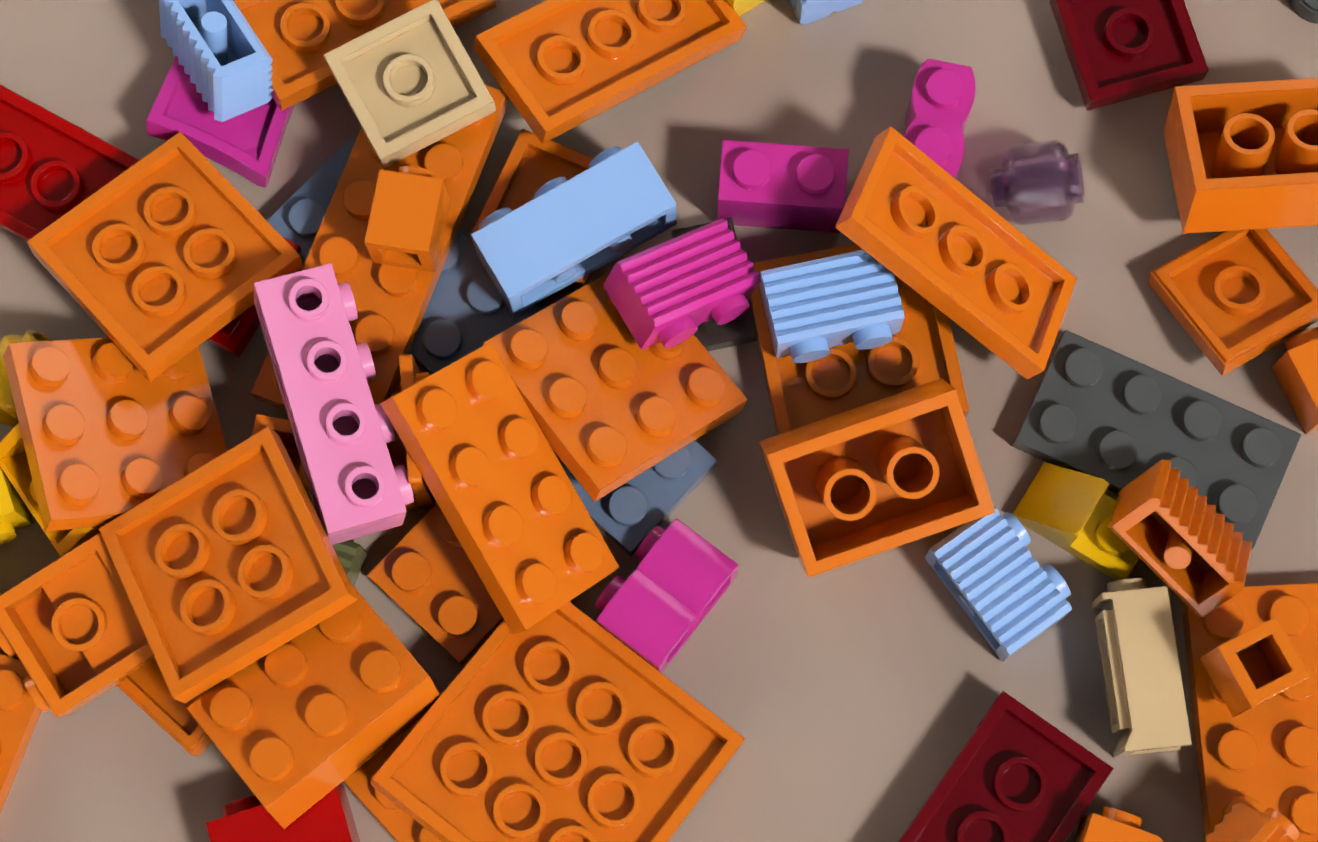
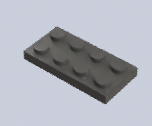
[1012,330,1301,550]

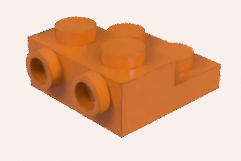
[0,533,155,717]

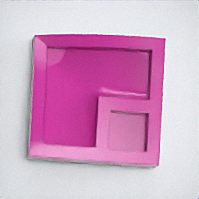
[146,56,295,188]

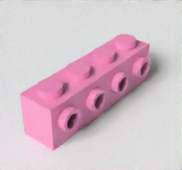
[254,264,414,545]

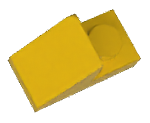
[1013,462,1139,581]

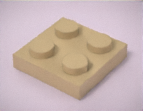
[324,0,496,168]

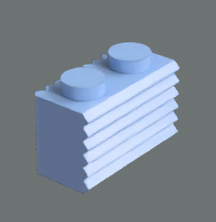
[159,0,273,122]
[759,250,905,363]
[925,505,1072,662]

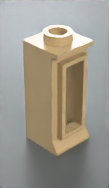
[1091,578,1192,758]

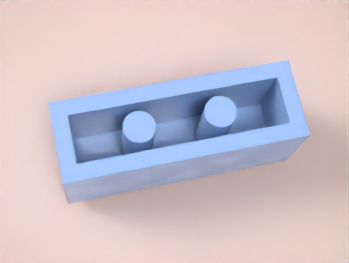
[471,141,677,316]

